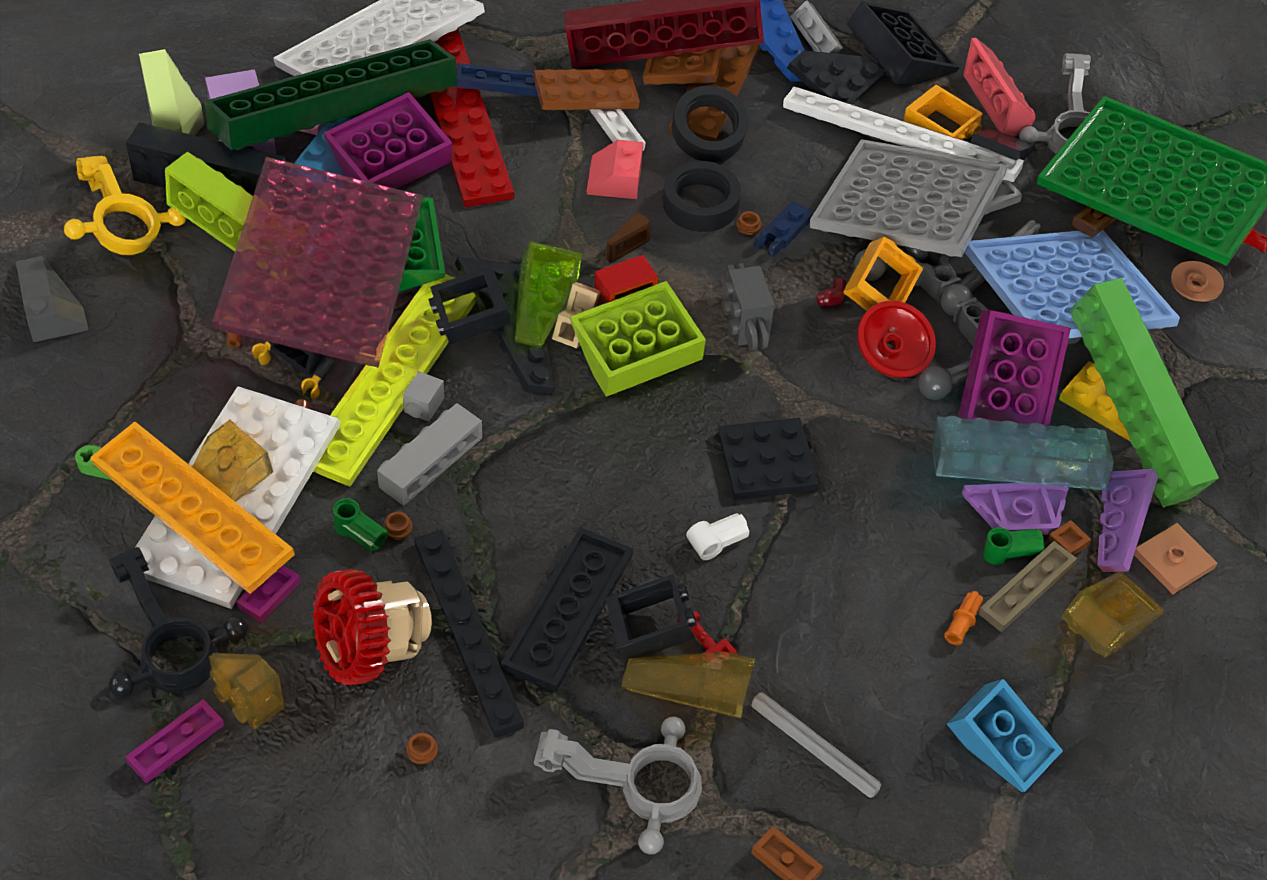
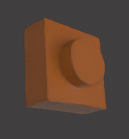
[1048,520,1091,556]

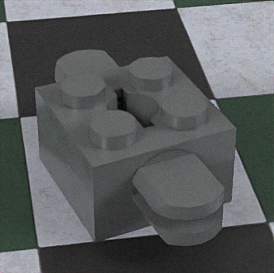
[722,263,774,351]

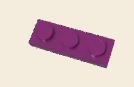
[125,699,224,784]

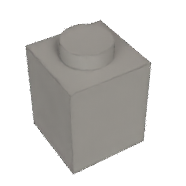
[403,371,444,422]

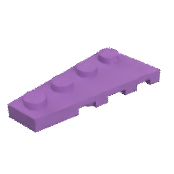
[1097,469,1159,572]

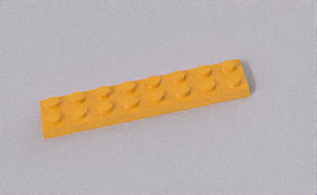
[90,422,295,594]

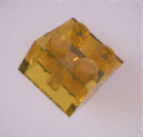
[209,653,285,730]

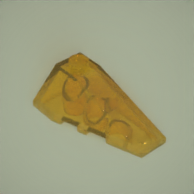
[621,652,755,718]

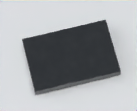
[971,128,1035,160]

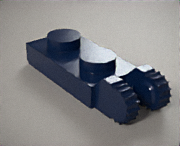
[754,201,814,256]

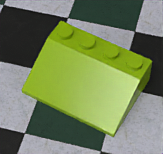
[570,281,706,397]

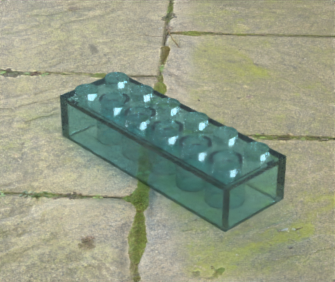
[932,416,1114,490]

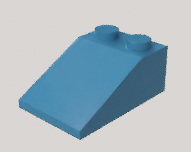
[947,679,1063,792]

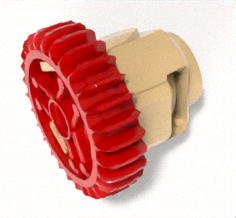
[311,569,432,685]

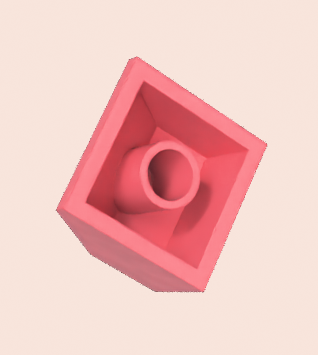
[587,140,643,199]

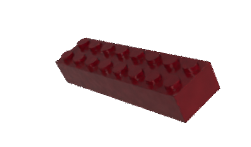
[564,0,764,68]

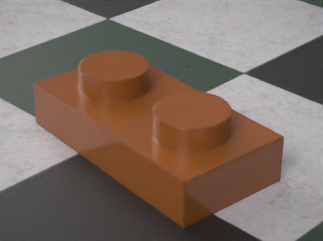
[751,826,823,880]

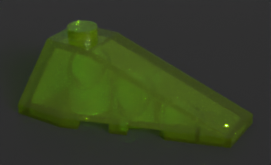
[515,242,582,347]

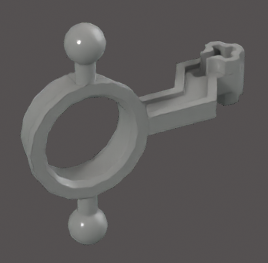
[1019,53,1091,154]
[534,717,702,855]

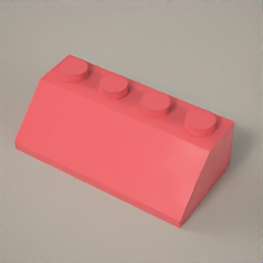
[963,38,1035,137]

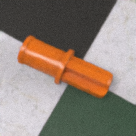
[944,591,983,645]

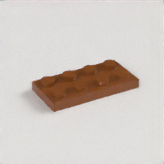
[533,69,640,110]

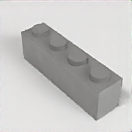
[377,403,482,506]

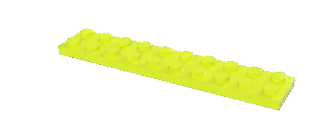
[313,274,477,487]

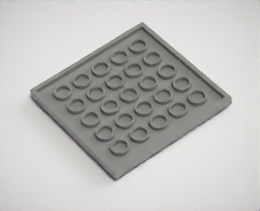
[810,139,1007,257]

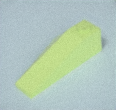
[139,49,205,135]

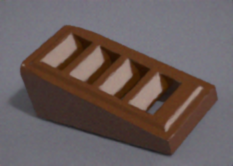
[606,212,651,263]

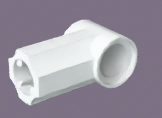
[686,513,749,560]

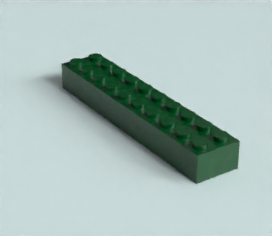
[205,39,457,150]

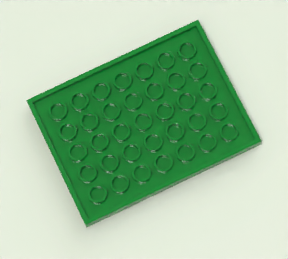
[1036,96,1267,266]

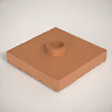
[1134,523,1217,594]

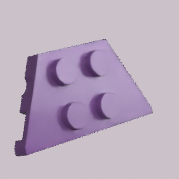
[962,480,1070,535]

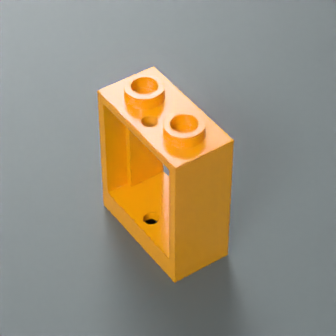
[903,85,983,142]
[843,236,923,311]

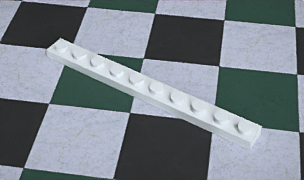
[783,86,1024,182]

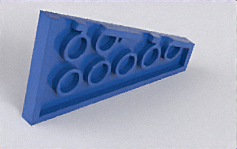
[759,0,804,82]

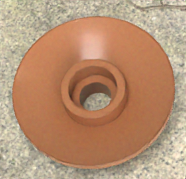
[1171,261,1224,302]

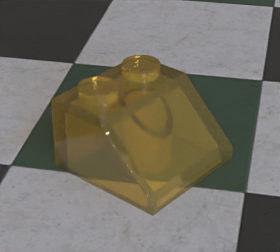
[192,419,274,502]

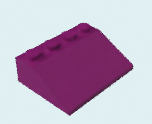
[323,92,453,197]
[958,310,1071,438]

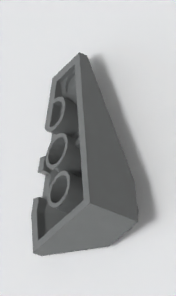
[16,256,89,342]

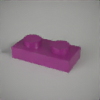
[237,565,301,623]

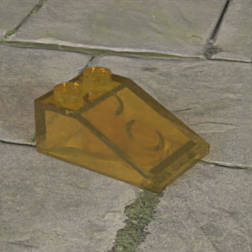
[1061,572,1165,658]

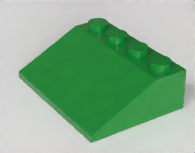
[352,197,445,296]

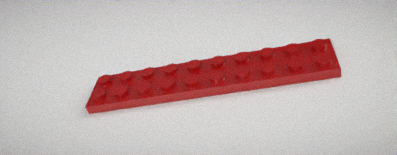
[428,28,514,207]

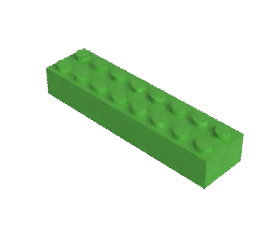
[1070,278,1219,508]

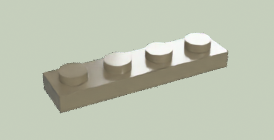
[979,541,1077,632]

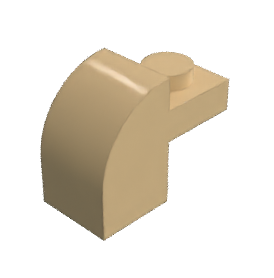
[552,282,601,348]

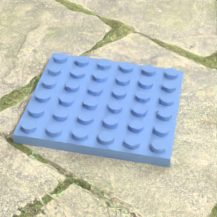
[965,230,1180,338]

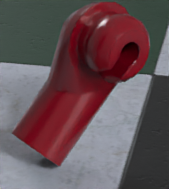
[816,278,846,307]

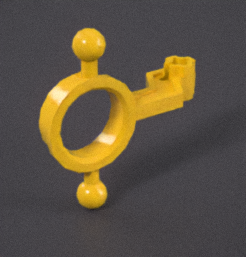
[64,156,187,255]

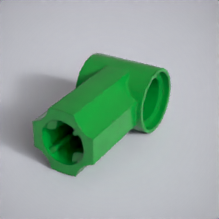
[333,498,388,552]
[982,527,1044,565]

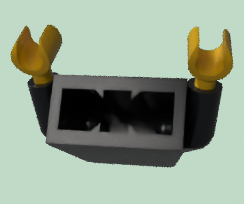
[252,318,339,399]

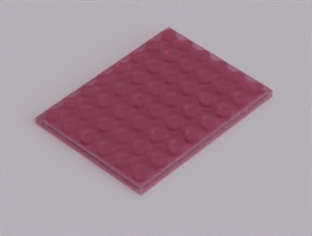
[212,157,423,368]

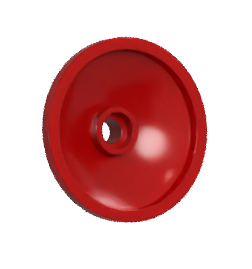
[857,301,936,378]

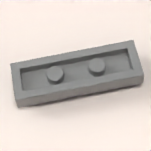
[790,0,843,54]

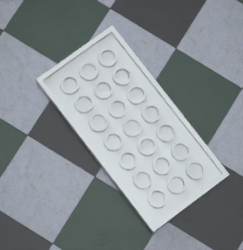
[273,0,485,76]
[136,386,340,609]

